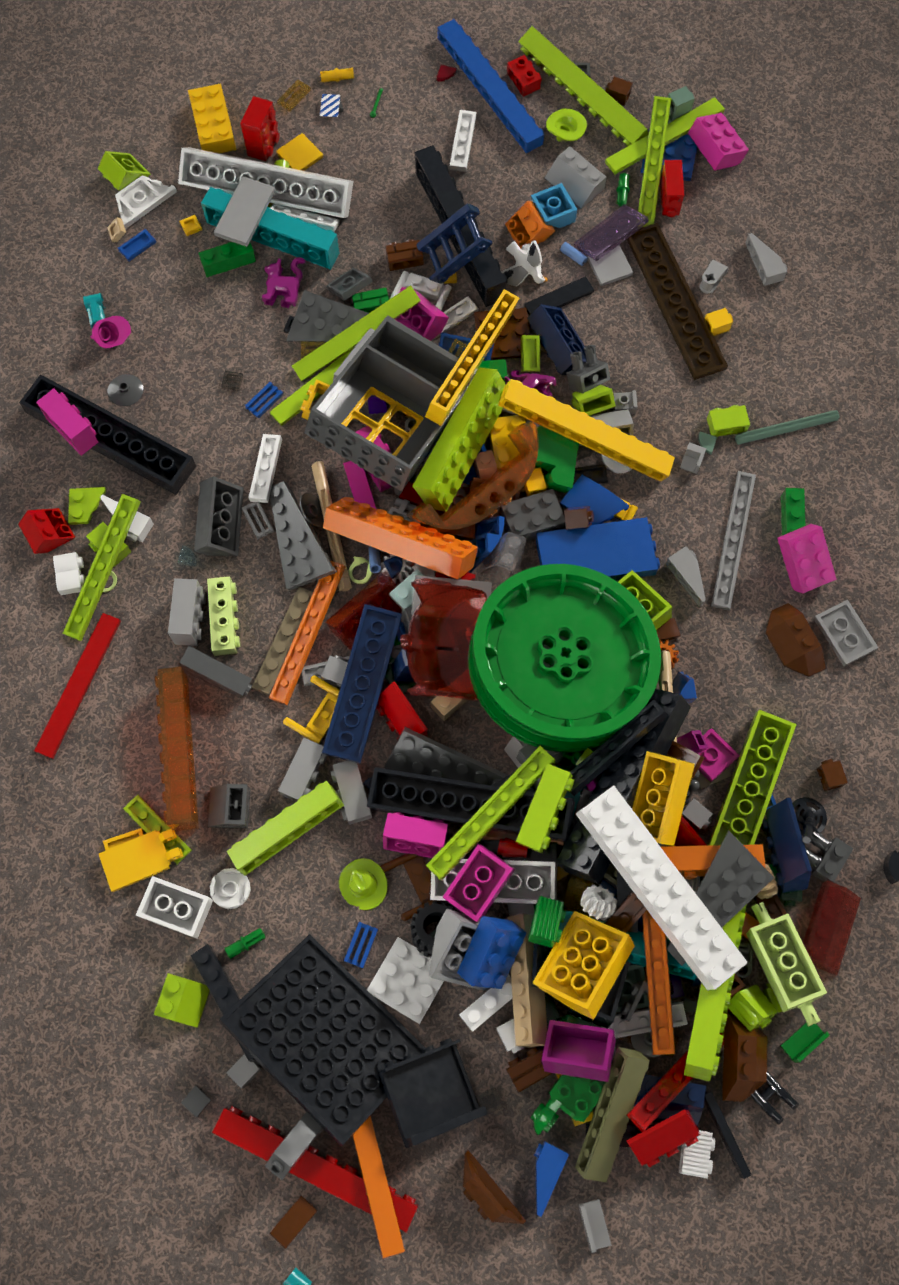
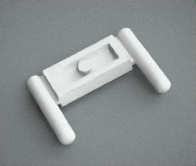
[390,271,452,310]

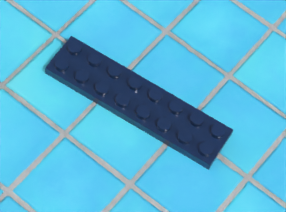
[322,604,402,764]

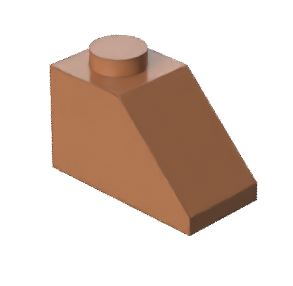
[473,450,499,483]

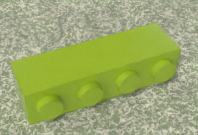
[516,764,574,853]

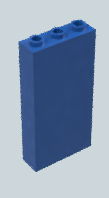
[535,517,660,581]

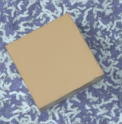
[107,217,126,242]

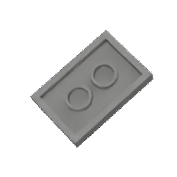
[813,600,878,666]

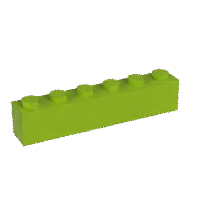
[227,781,344,876]

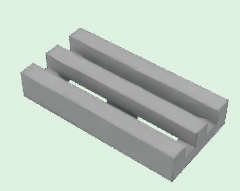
[242,502,274,540]

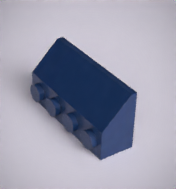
[527,304,586,375]
[761,798,812,893]
[634,1074,706,1128]

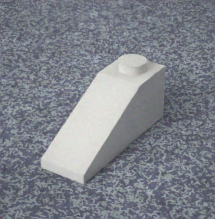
[100,495,154,542]

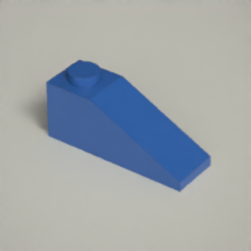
[534,1141,569,1217]

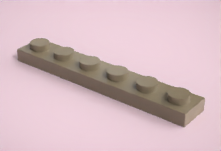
[252,587,313,695]

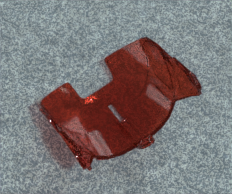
[400,578,487,701]

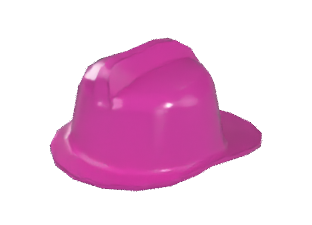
[90,316,131,348]

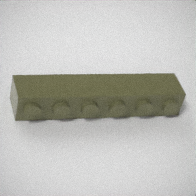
[575,1047,650,1182]

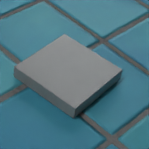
[587,245,633,286]

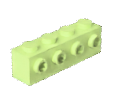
[207,576,240,656]

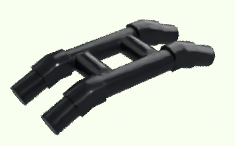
[750,1071,799,1125]

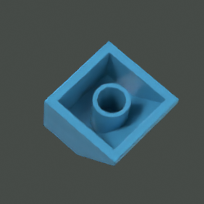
[531,183,577,228]

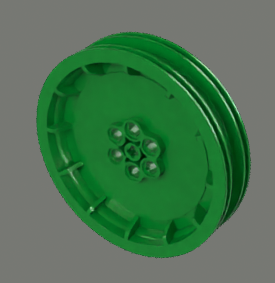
[468,564,661,752]

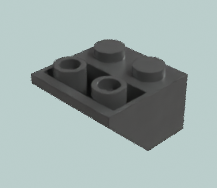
[208,784,251,828]

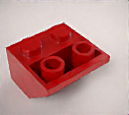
[18,508,75,554]

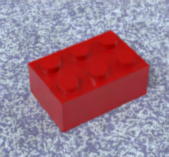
[240,96,280,161]

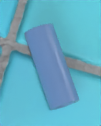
[560,242,588,266]
[369,546,381,573]

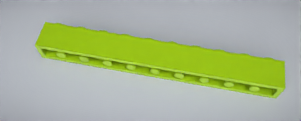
[518,26,649,147]

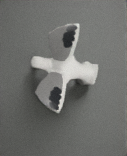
[502,241,548,287]

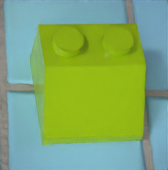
[97,151,151,191]
[154,973,210,1028]

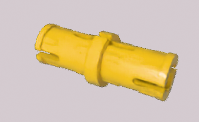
[320,67,354,83]

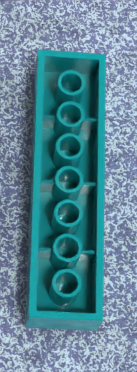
[201,187,340,270]

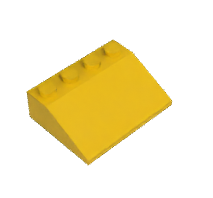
[532,911,635,1020]

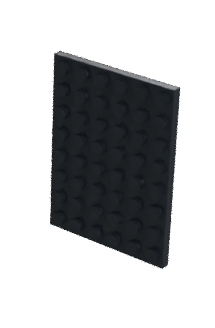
[219,934,425,1147]

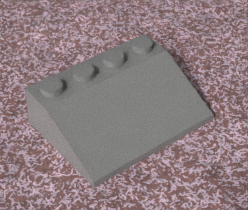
[429,909,489,991]

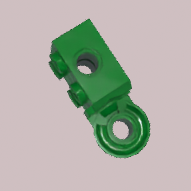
[530,1075,605,1136]

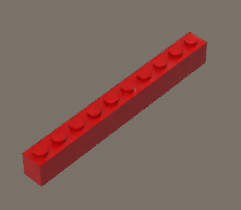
[212,1106,418,1233]

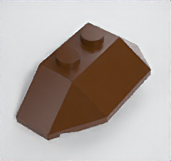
[765,603,826,677]
[722,1012,768,1102]
[463,1150,526,1224]

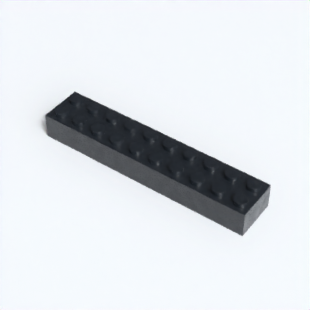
[415,145,508,307]
[19,374,196,495]
[556,689,691,885]
[367,767,575,843]

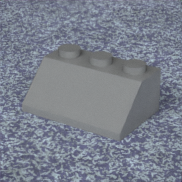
[545,146,607,209]

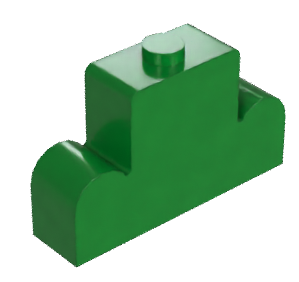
[527,425,579,493]

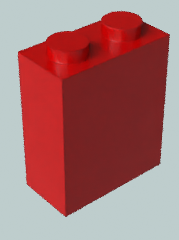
[660,160,684,217]

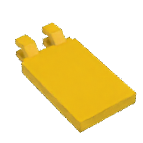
[99,828,184,892]

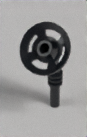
[792,797,827,844]

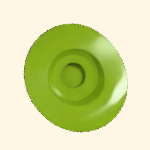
[546,109,587,142]
[339,858,388,910]

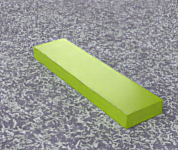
[123,795,192,865]

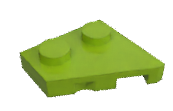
[68,487,106,525]

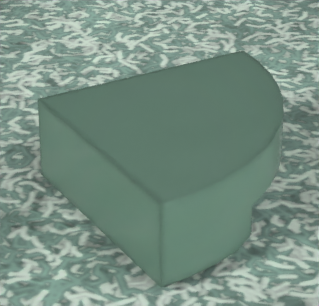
[698,432,717,455]

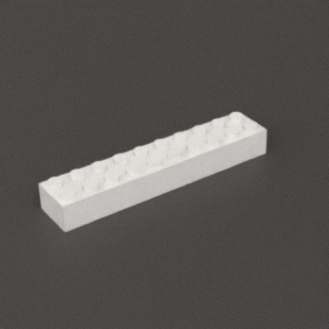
[178,147,353,218]
[576,786,748,990]

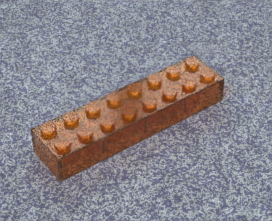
[155,667,199,832]

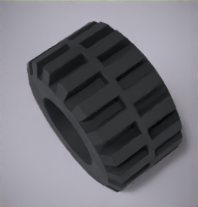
[411,901,458,957]

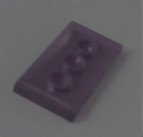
[574,204,648,261]

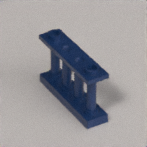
[416,203,493,284]

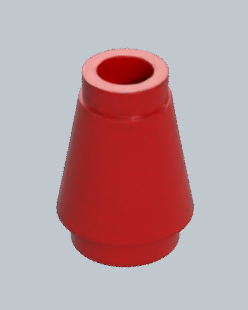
[497,837,528,858]

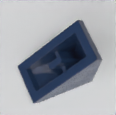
[391,649,422,683]

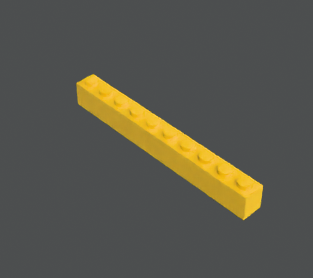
[425,289,519,426]
[498,379,675,482]

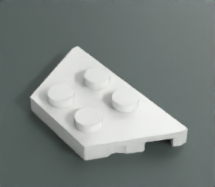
[115,175,177,229]

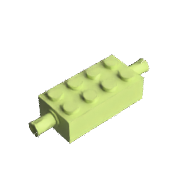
[746,902,827,1026]

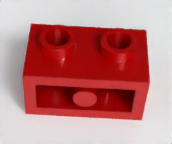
[507,55,542,97]

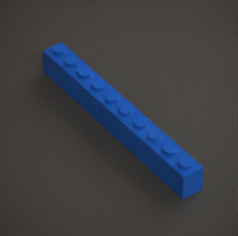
[437,19,545,153]

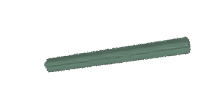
[735,410,839,445]

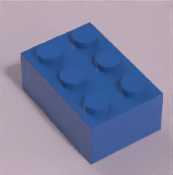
[457,916,527,989]

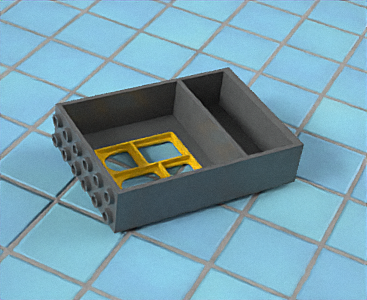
[304,315,478,492]

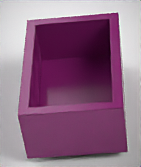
[542,1020,616,1082]

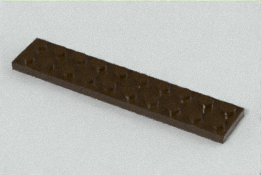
[625,223,728,380]

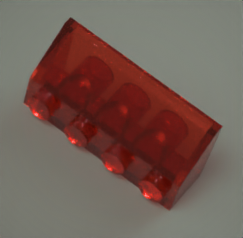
[325,573,402,651]
[803,880,861,976]

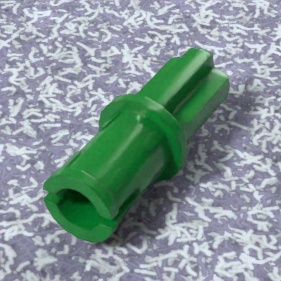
[616,173,630,207]
[224,928,265,959]

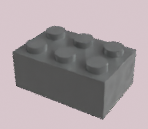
[498,489,566,546]

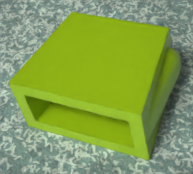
[571,385,616,416]
[728,984,778,1032]

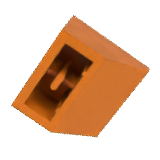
[505,201,555,249]

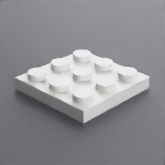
[367,937,444,1024]

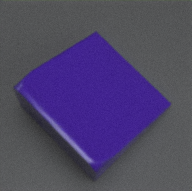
[368,395,387,414]

